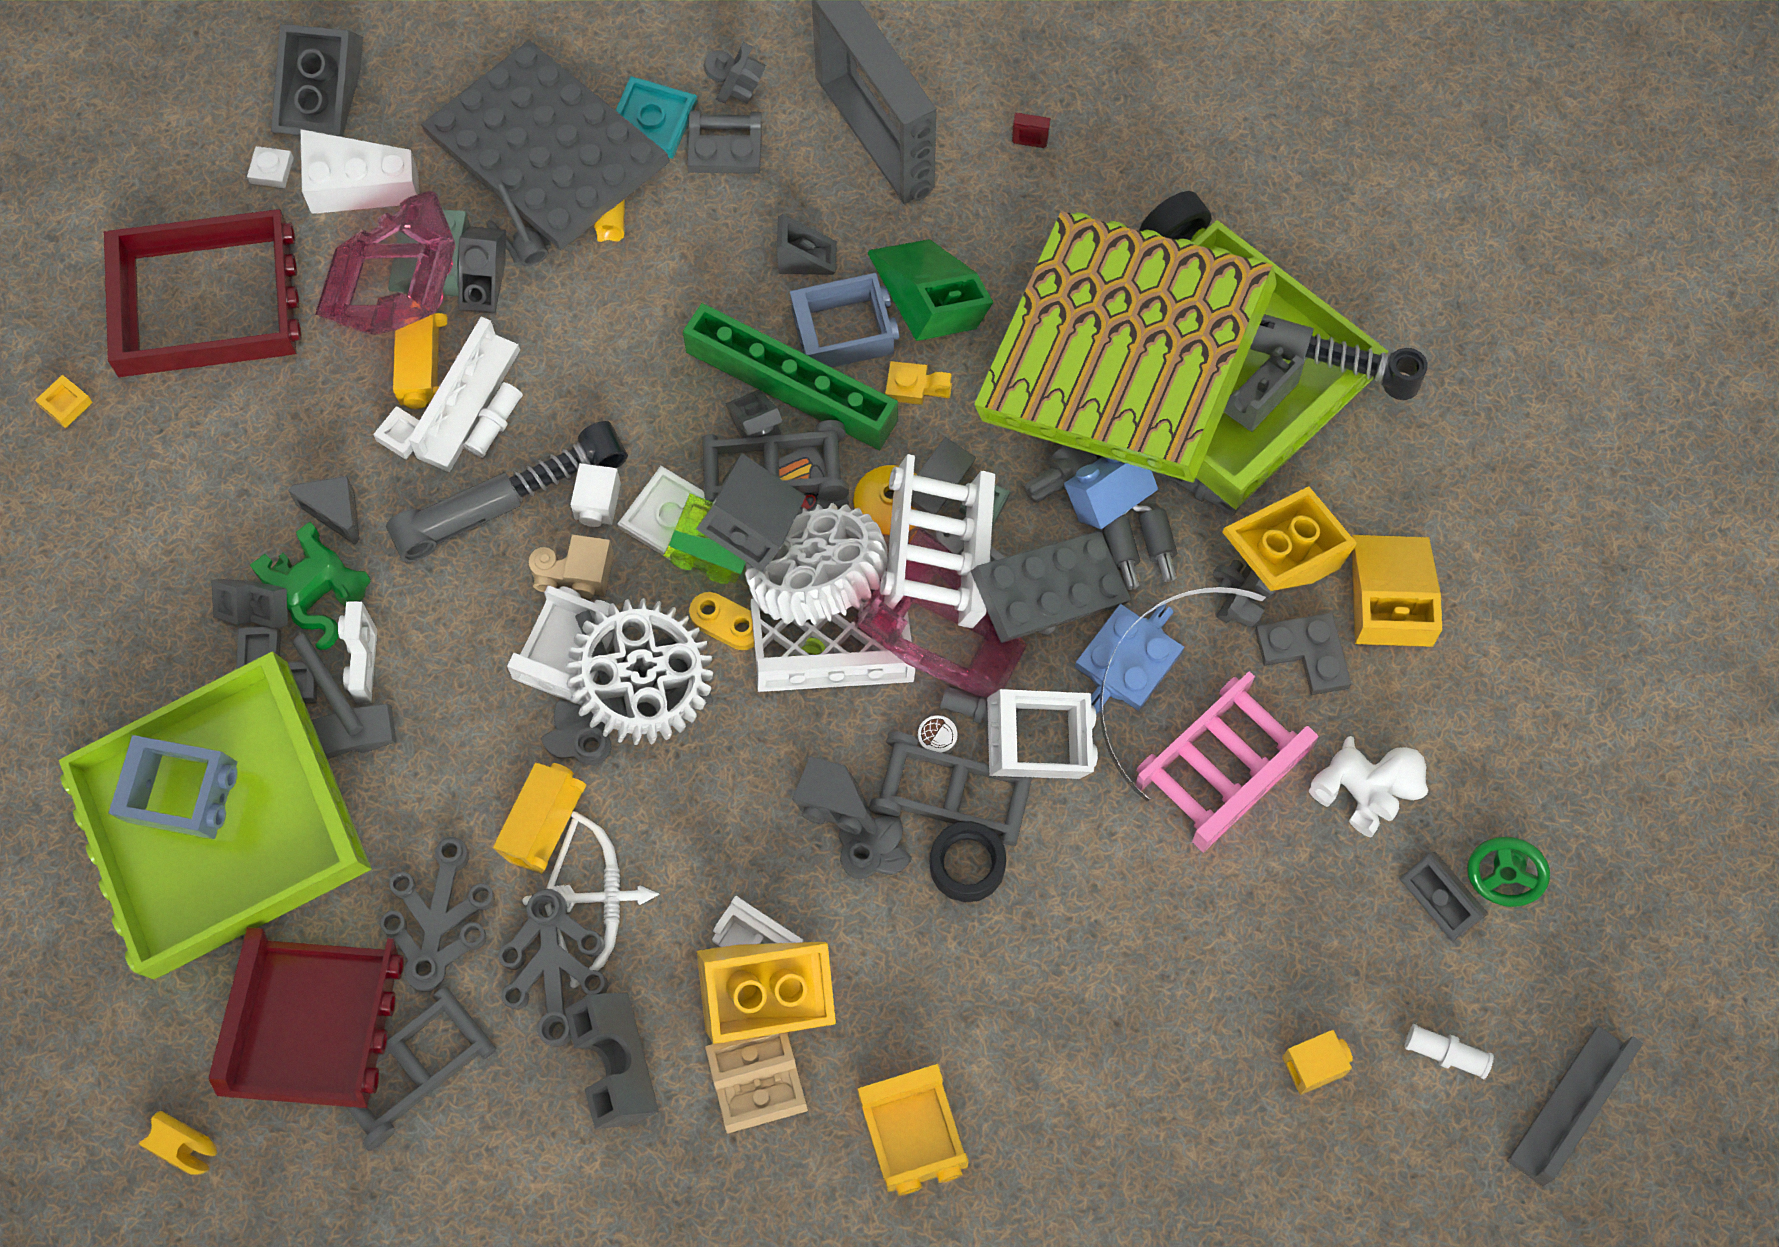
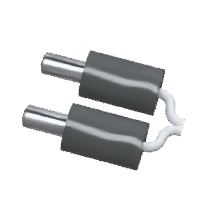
[1102,505,1178,590]

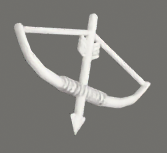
[522,811,659,988]

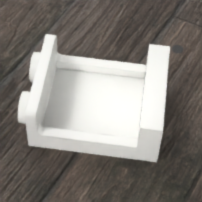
[507,586,613,706]

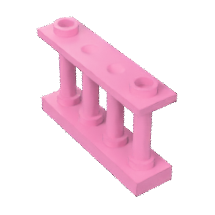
[1135,671,1319,853]

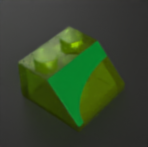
[663,493,746,584]

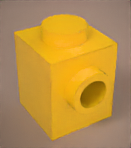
[1282,1030,1353,1095]

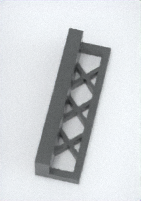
[1507,1026,1644,1187]

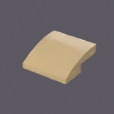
[705,1032,808,1134]

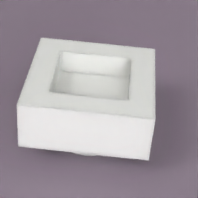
[247,146,293,188]
[373,406,420,459]

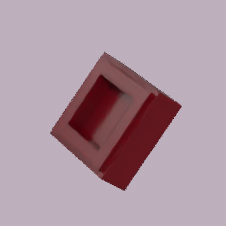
[1012,112,1051,148]

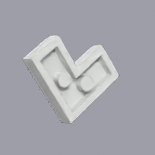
[338,602,377,703]

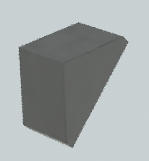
[777,214,837,275]
[288,476,360,545]

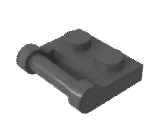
[687,111,762,173]

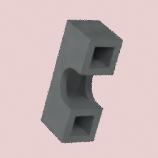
[565,992,659,1129]

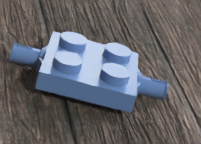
[1075,604,1185,714]

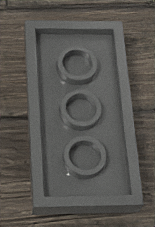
[970,531,1131,643]

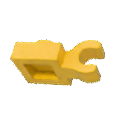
[885,361,952,405]

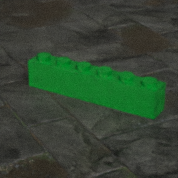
[682,303,898,451]

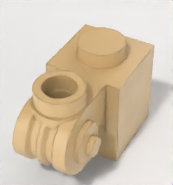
[529,534,614,599]

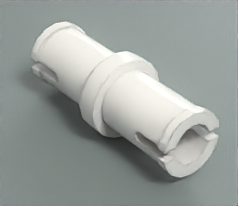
[463,382,523,458]
[1404,1024,1494,1079]

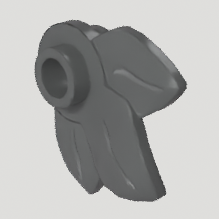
[541,699,614,765]
[839,815,912,879]

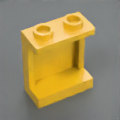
[858,1064,969,1196]

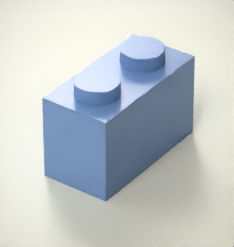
[1064,457,1159,529]

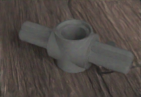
[1024,445,1103,503]

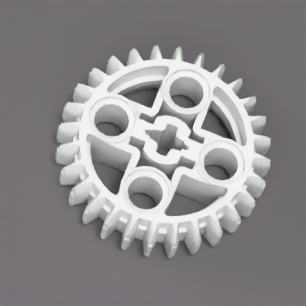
[745,503,888,626]
[566,598,713,745]

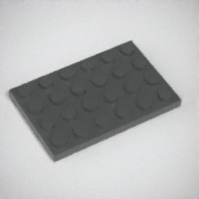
[421,40,670,250]

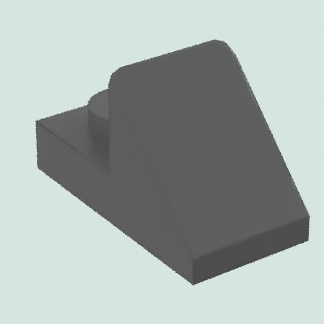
[725,390,783,438]

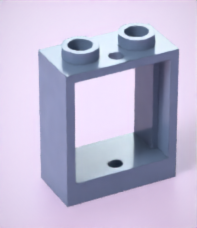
[790,273,899,368]
[109,735,238,840]

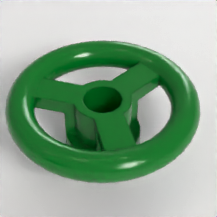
[1467,837,1550,907]

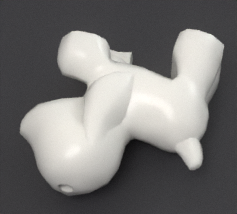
[1309,736,1428,837]

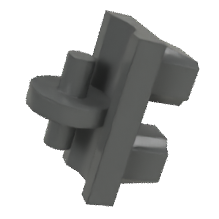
[704,42,766,104]
[1212,560,1276,627]

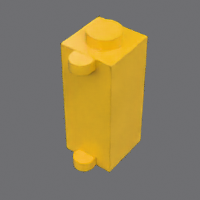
[393,308,448,409]
[493,762,587,874]

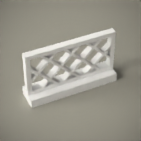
[750,591,916,692]

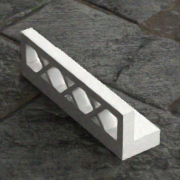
[409,317,520,472]

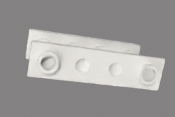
[880,454,995,628]

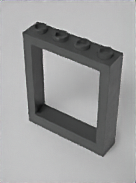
[812,0,937,204]

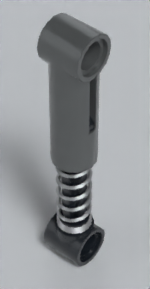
[1250,314,1428,400]
[386,421,628,562]

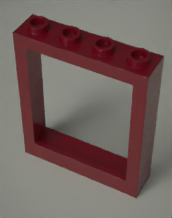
[104,209,302,377]

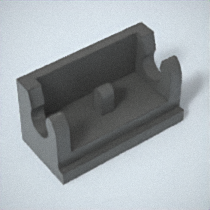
[1224,346,1305,432]

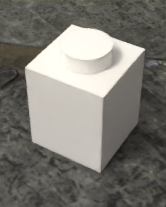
[570,463,621,527]

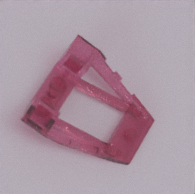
[315,191,456,335]
[853,527,1027,697]

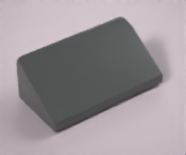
[1399,852,1488,942]

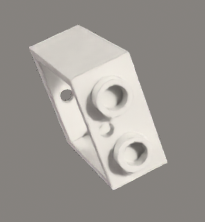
[987,689,1098,779]

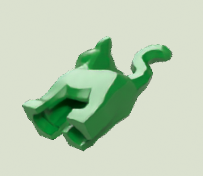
[250,522,371,650]

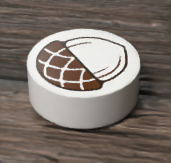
[918,715,957,754]

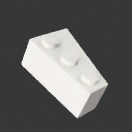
[301,129,420,214]

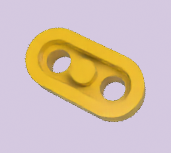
[689,592,754,650]

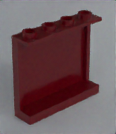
[208,927,404,1108]

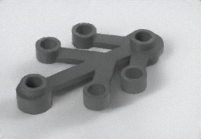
[380,837,495,991]
[498,889,609,1047]

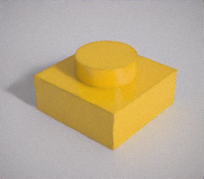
[35,374,93,428]

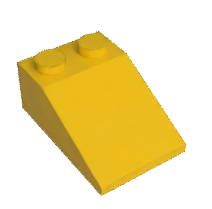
[1222,486,1357,591]
[697,942,836,1044]

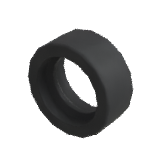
[1139,191,1212,241]
[929,821,1006,903]

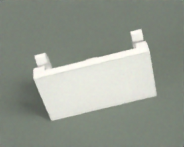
[712,896,803,947]

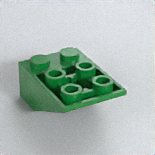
[867,239,994,341]

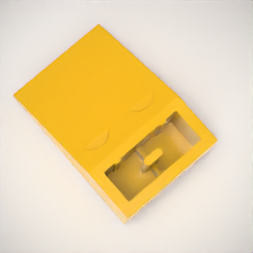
[1352,535,1442,647]

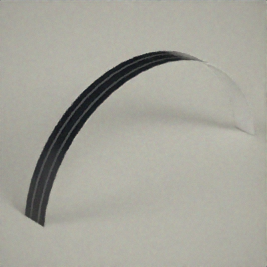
[1100,587,1266,801]

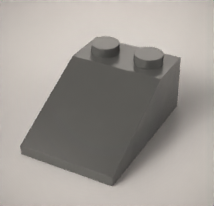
[271,24,363,137]

